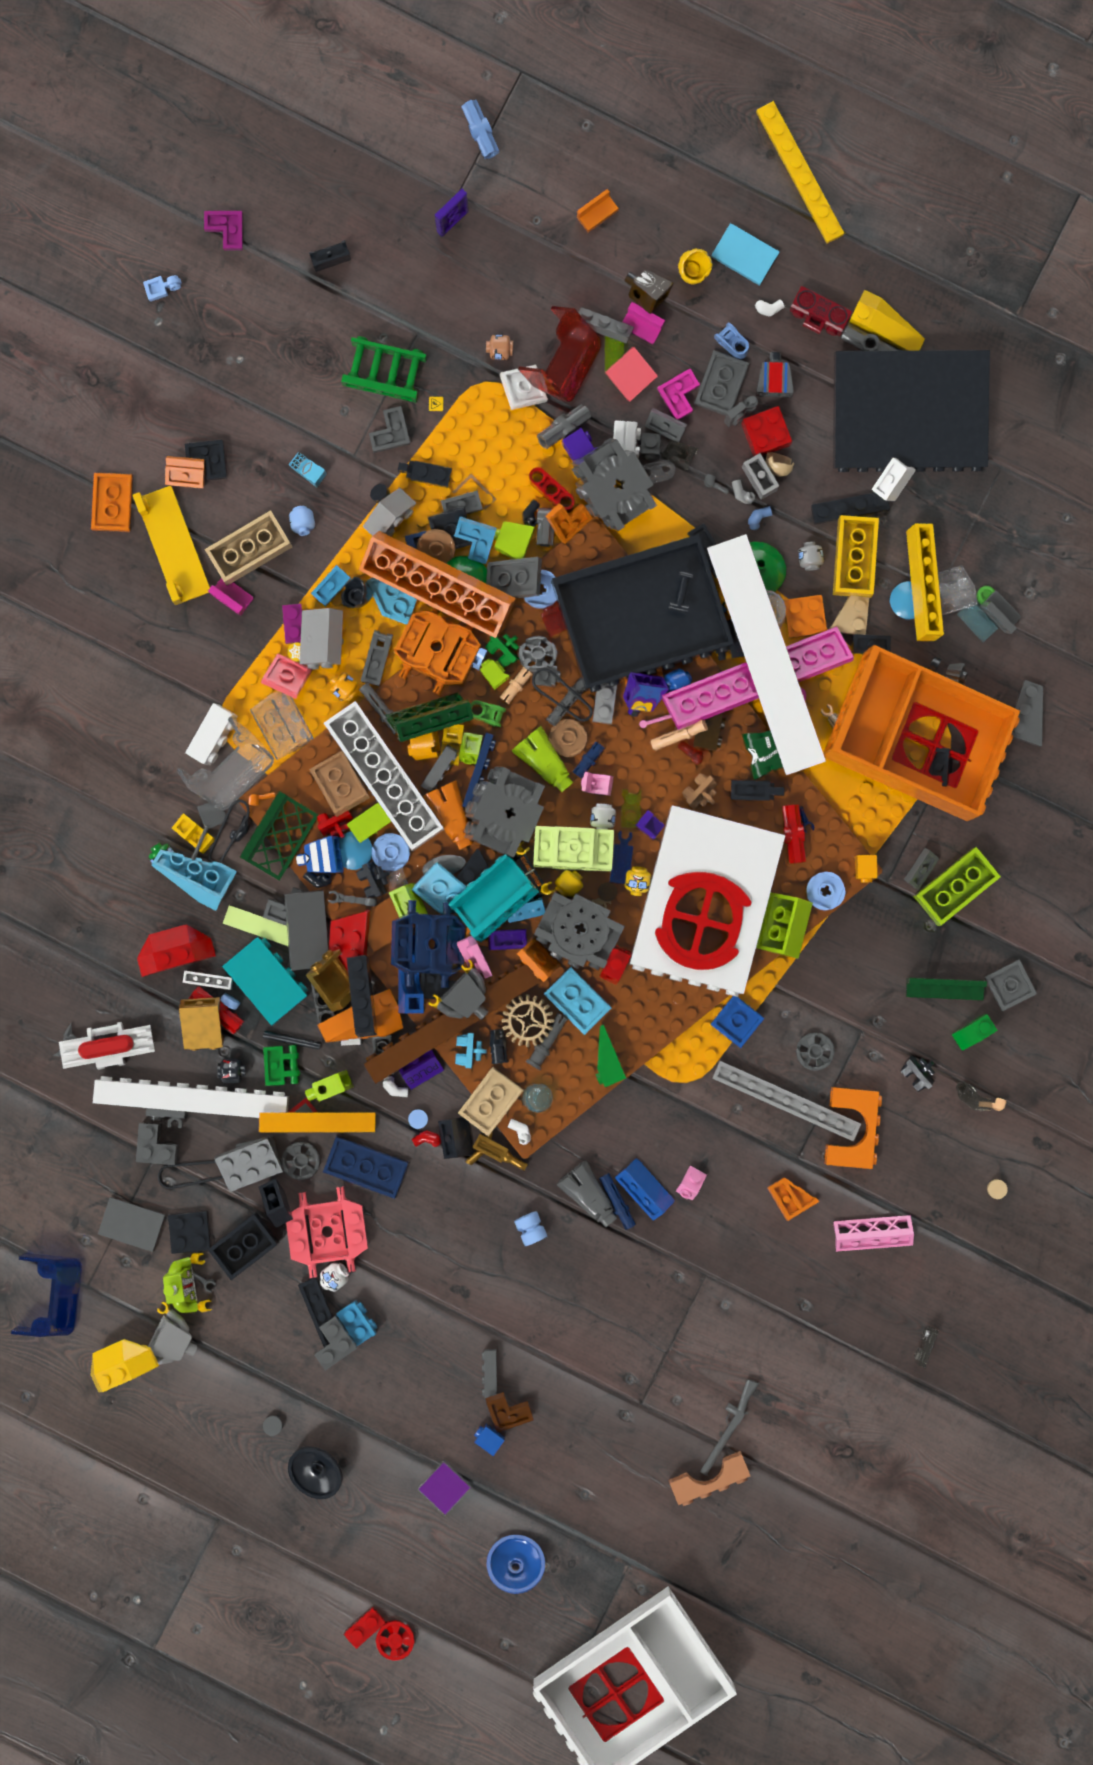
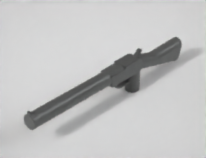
[700,1379,759,1476]

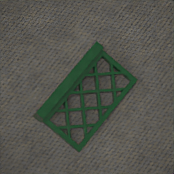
[386,692,474,742]
[239,791,319,881]

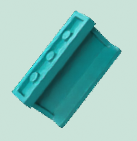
[448,854,539,942]
[222,937,309,1026]

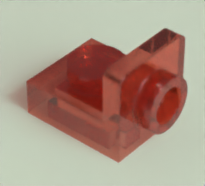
[541,605,566,637]

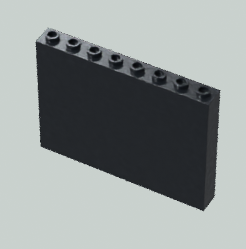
[833,350,990,472]
[551,534,734,693]

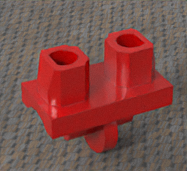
[317,810,353,839]

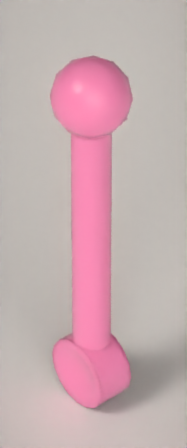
[639,714,672,728]

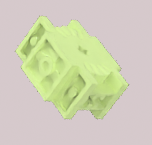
[534,826,614,872]

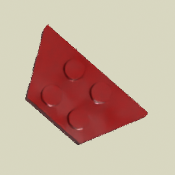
[329,910,370,971]

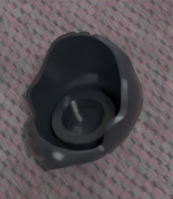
[341,577,372,608]

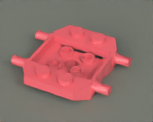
[286,1186,368,1278]

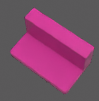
[622,302,665,344]
[208,578,254,616]

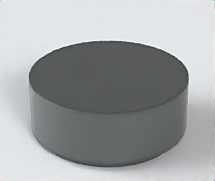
[263,1415,283,1436]

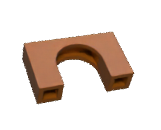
[824,1087,882,1169]

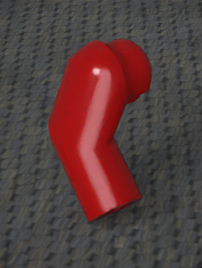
[412,1131,441,1147]

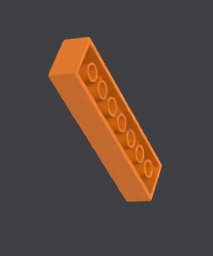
[359,531,516,638]

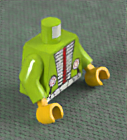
[163,1253,212,1313]

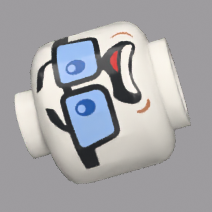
[590,804,616,830]
[320,1262,349,1292]

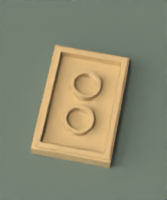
[458,1067,523,1137]

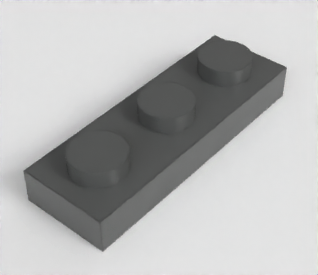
[574,307,634,344]

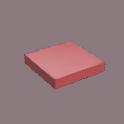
[605,347,658,402]
[261,653,312,699]

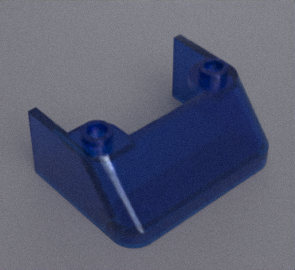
[11,1253,82,1337]

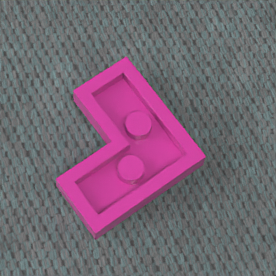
[657,369,700,420]

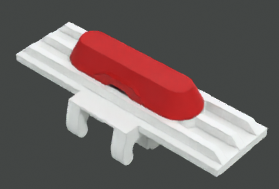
[59,1022,155,1070]

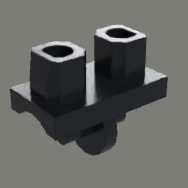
[356,862,390,898]
[900,1055,935,1092]

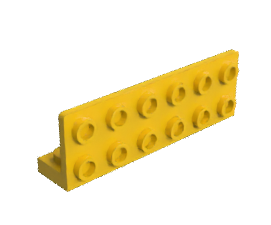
[132,486,210,605]

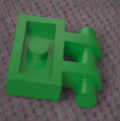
[263,1045,300,1086]

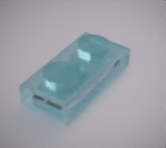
[957,601,998,642]

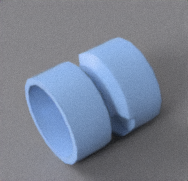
[514,1211,547,1246]

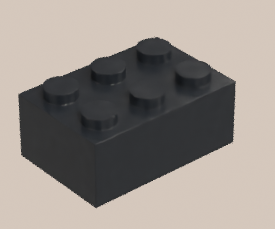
[208,1212,280,1280]

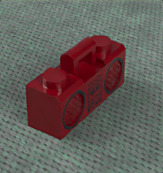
[789,286,852,336]

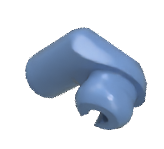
[748,506,772,530]

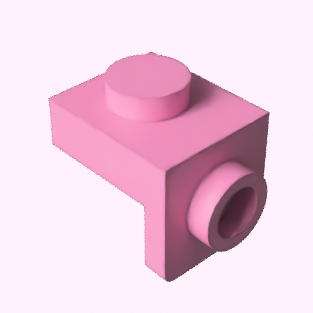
[581,772,613,796]
[676,1166,707,1200]

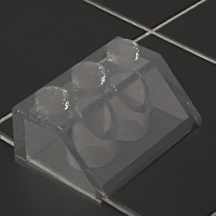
[250,691,314,760]

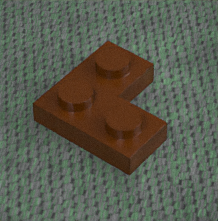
[485,1392,534,1433]

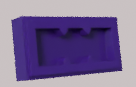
[488,929,527,950]

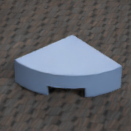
[473,648,487,670]

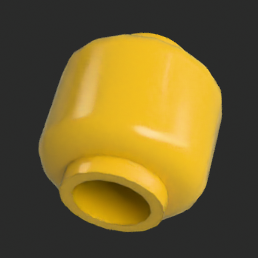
[555,870,583,898]

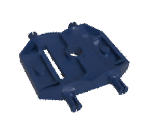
[391,900,465,988]

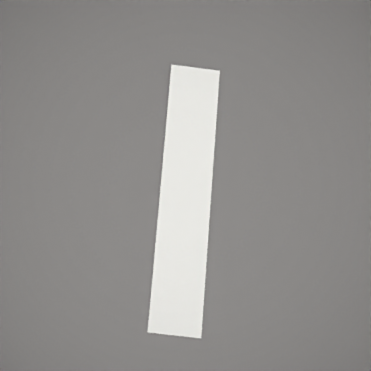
[707,534,826,775]

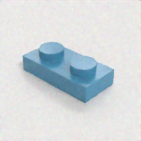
[311,565,351,607]

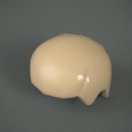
[765,452,794,477]

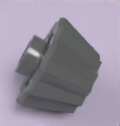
[945,663,968,684]

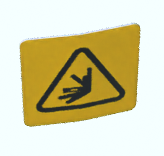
[429,397,443,411]

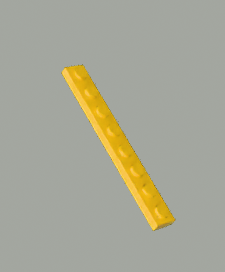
[756,101,844,244]

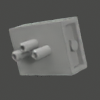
[300,608,344,669]

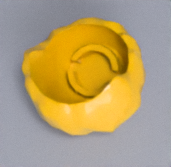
[678,248,713,285]

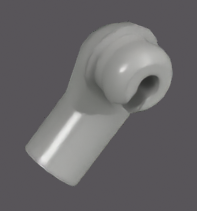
[732,480,755,504]

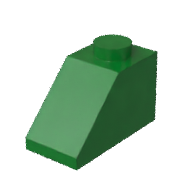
[951,1014,998,1051]

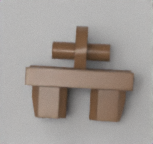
[682,773,717,810]

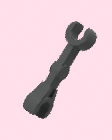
[328,891,377,906]

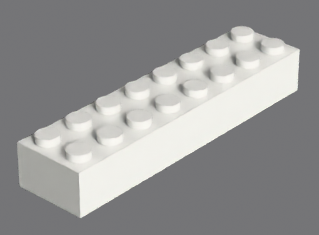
[324,701,444,851]

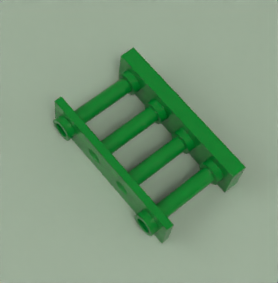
[341,336,427,403]

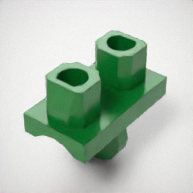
[485,633,520,668]

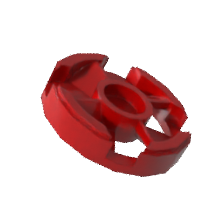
[376,1620,415,1661]

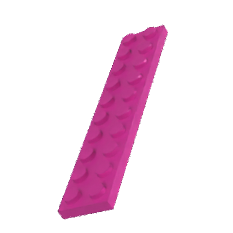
[662,627,854,730]

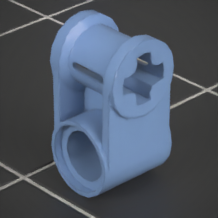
[714,322,749,360]

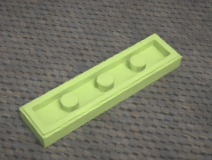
[223,905,288,946]

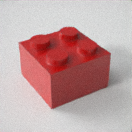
[741,406,792,457]

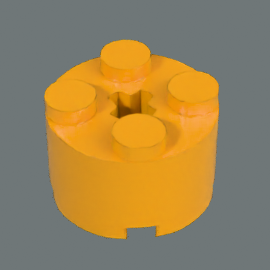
[408,731,440,760]

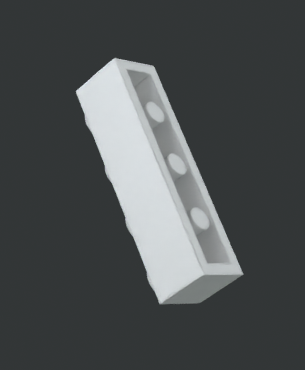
[183,971,233,990]

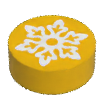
[287,642,301,662]

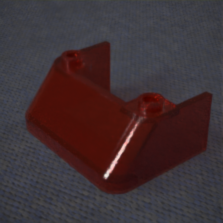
[518,306,601,402]

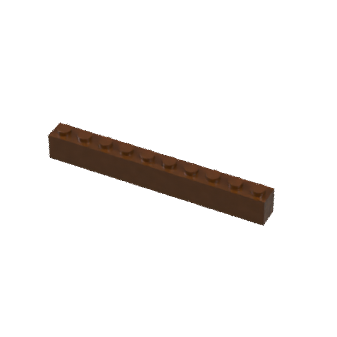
[364,962,541,1084]

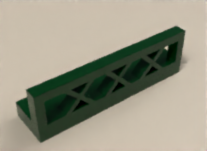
[906,978,987,1000]

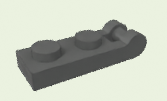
[361,630,393,687]

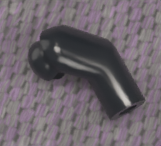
[229,816,252,842]

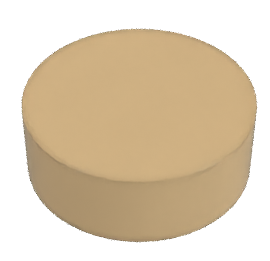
[987,1179,1007,1199]

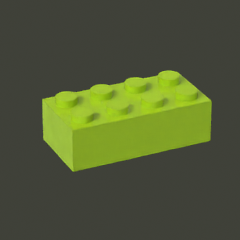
[913,847,1001,926]

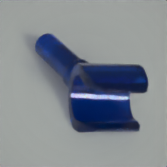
[799,806,815,833]

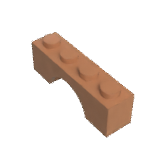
[669,1451,750,1506]

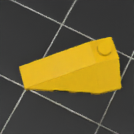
[848,290,925,351]

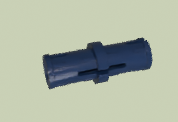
[572,741,605,779]

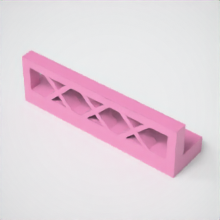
[833,1215,914,1252]

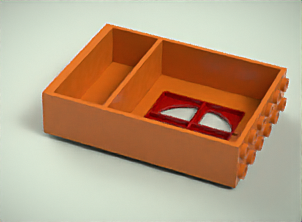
[823,645,1020,821]

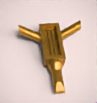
[465,1131,528,1171]

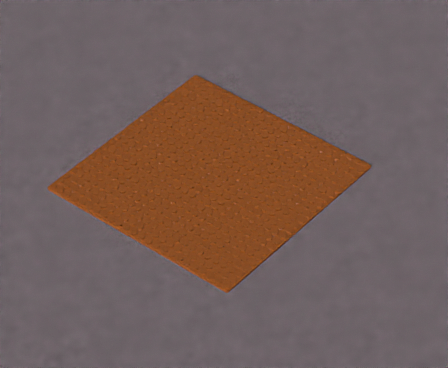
[239,516,882,1159]

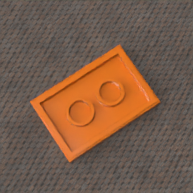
[91,473,133,532]

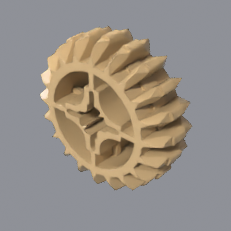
[502,994,554,1047]

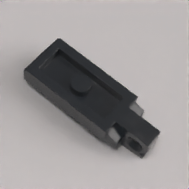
[398,461,452,488]
[731,780,785,801]

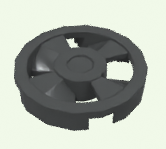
[519,636,557,673]
[796,1032,835,1071]
[281,1141,320,1180]

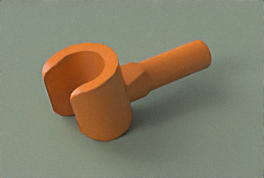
[248,792,275,806]

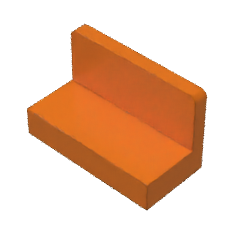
[577,189,619,233]

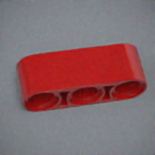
[529,467,575,513]

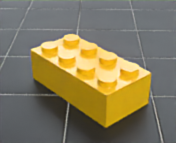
[833,515,879,598]

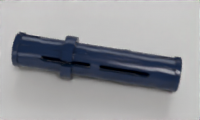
[599,1173,636,1230]

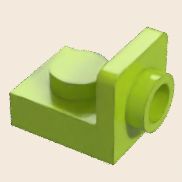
[459,732,483,764]

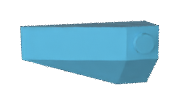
[152,850,237,911]

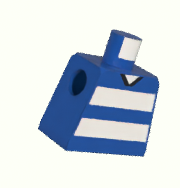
[296,836,344,873]

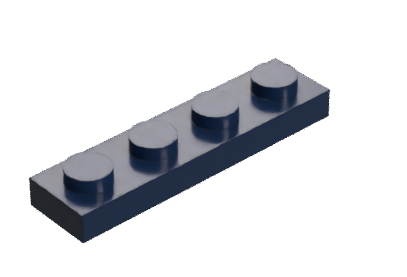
[462,733,496,807]

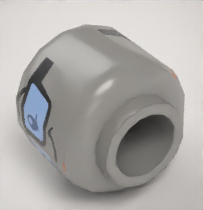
[798,542,824,571]

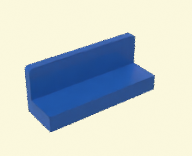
[615,1158,675,1221]

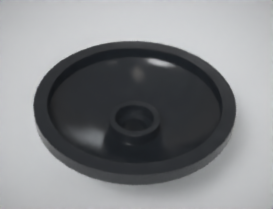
[288,1446,343,1499]

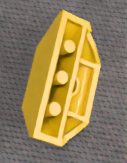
[90,1339,159,1392]

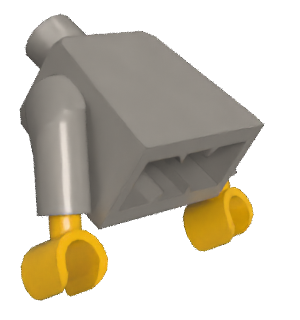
[142,1302,197,1365]

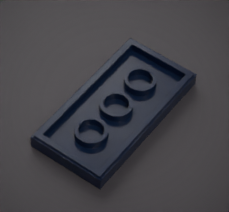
[323,1136,409,1199]

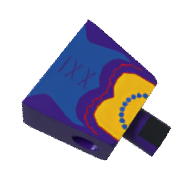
[623,672,668,717]

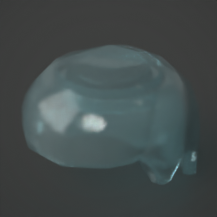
[522,1083,553,1113]

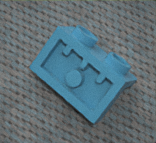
[508,897,545,923]
[336,1300,378,1346]

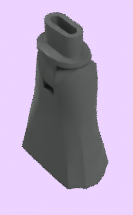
[556,1160,617,1227]

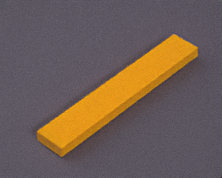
[259,1112,375,1132]

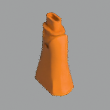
[422,780,473,850]

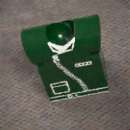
[741,730,784,781]

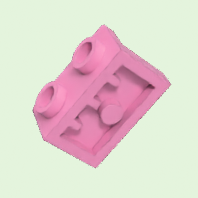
[457,936,492,979]

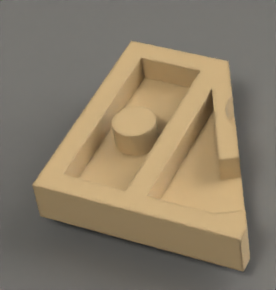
[828,596,869,635]

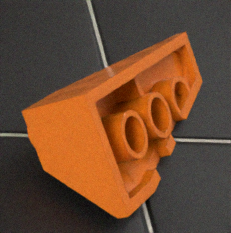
[317,989,403,1043]

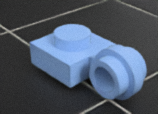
[143,275,182,302]

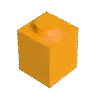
[855,855,877,883]

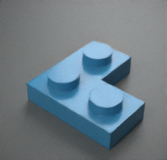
[454,517,497,564]

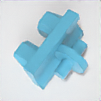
[455,1033,487,1068]

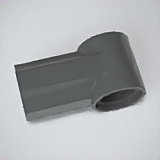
[537,508,554,547]

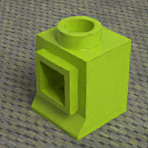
[480,658,510,690]

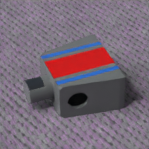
[756,352,793,398]

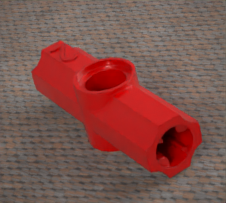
[782,804,806,864]
[189,986,244,1035]

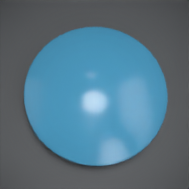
[889,581,915,620]
[339,831,372,870]

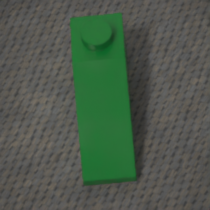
[595,1025,626,1087]

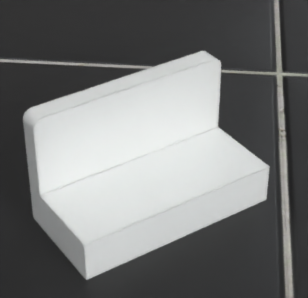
[872,458,916,501]

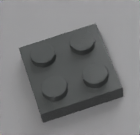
[984,960,1037,1011]

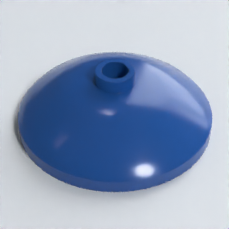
[487,1535,545,1594]

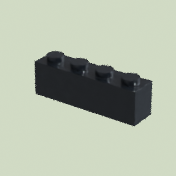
[347,955,378,1038]

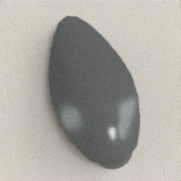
[422,855,466,875]

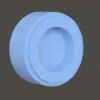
[220,993,240,1010]
[408,1109,428,1129]

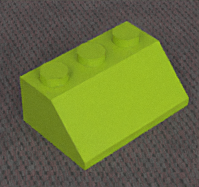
[756,892,813,959]

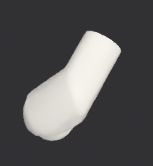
[755,299,785,316]
[383,1076,408,1097]

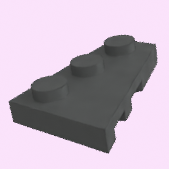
[1012,680,1043,747]

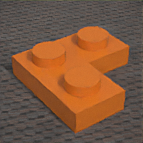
[545,503,592,544]

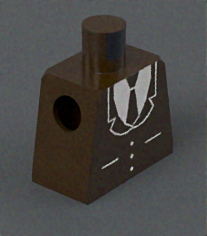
[624,270,673,314]

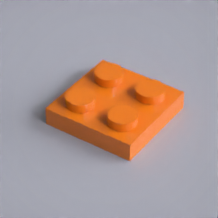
[783,595,827,639]
[517,938,561,982]

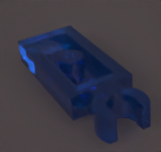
[609,831,634,884]

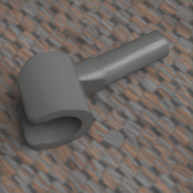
[704,474,729,494]
[193,1272,216,1292]

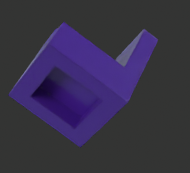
[635,810,664,840]

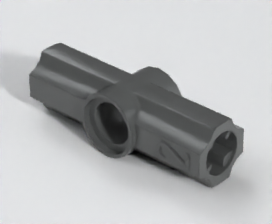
[840,323,898,351]
[537,404,591,449]

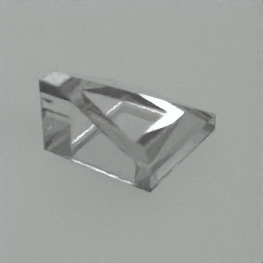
[386,868,408,892]

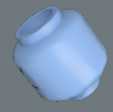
[289,506,315,536]

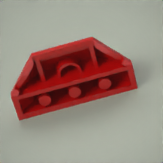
[137,924,216,977]

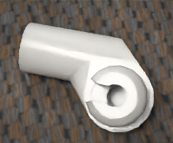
[508,1119,531,1145]

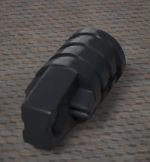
[490,1029,509,1064]

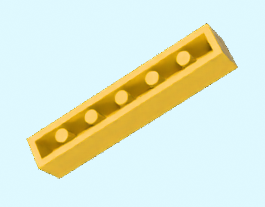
[906,523,944,641]

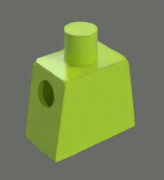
[494,521,534,560]
[305,1070,354,1101]

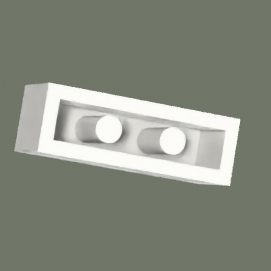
[185,703,238,766]

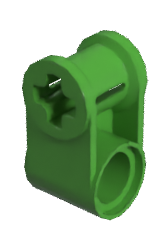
[470,700,506,728]

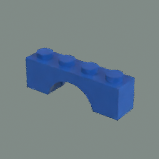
[398,935,424,1013]

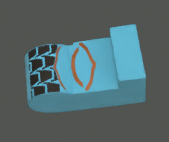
[289,452,327,488]

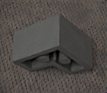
[136,1122,179,1165]

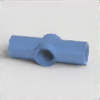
[461,100,499,159]

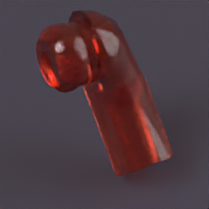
[678,741,704,765]

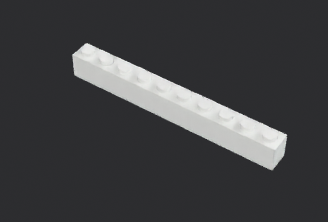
[93,1076,289,1118]

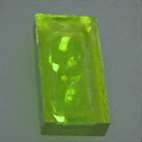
[605,336,624,372]
[621,789,641,828]

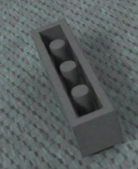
[421,744,458,792]
[482,1349,497,1398]

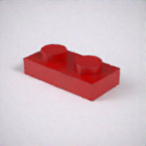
[343,1607,386,1649]

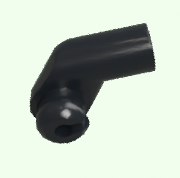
[522,499,540,527]
[303,871,332,888]

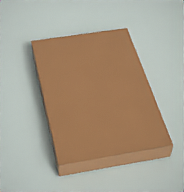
[309,750,370,817]

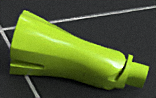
[512,726,573,792]

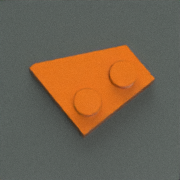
[767,1178,819,1221]

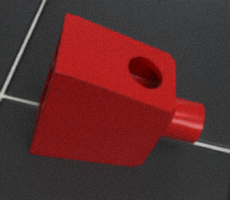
[599,945,632,985]

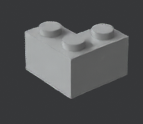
[363,488,416,536]

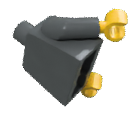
[428,960,489,1020]

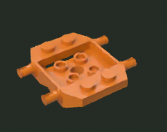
[394,607,482,696]

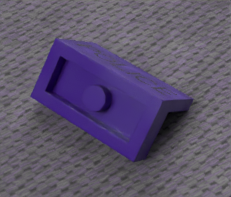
[399,1050,444,1090]

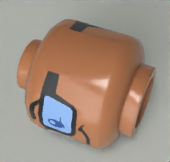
[486,335,513,360]

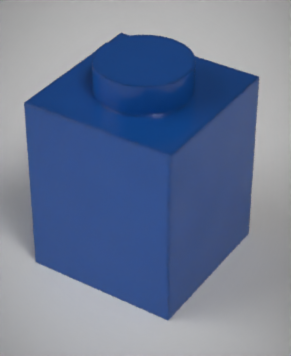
[474,1423,505,1456]

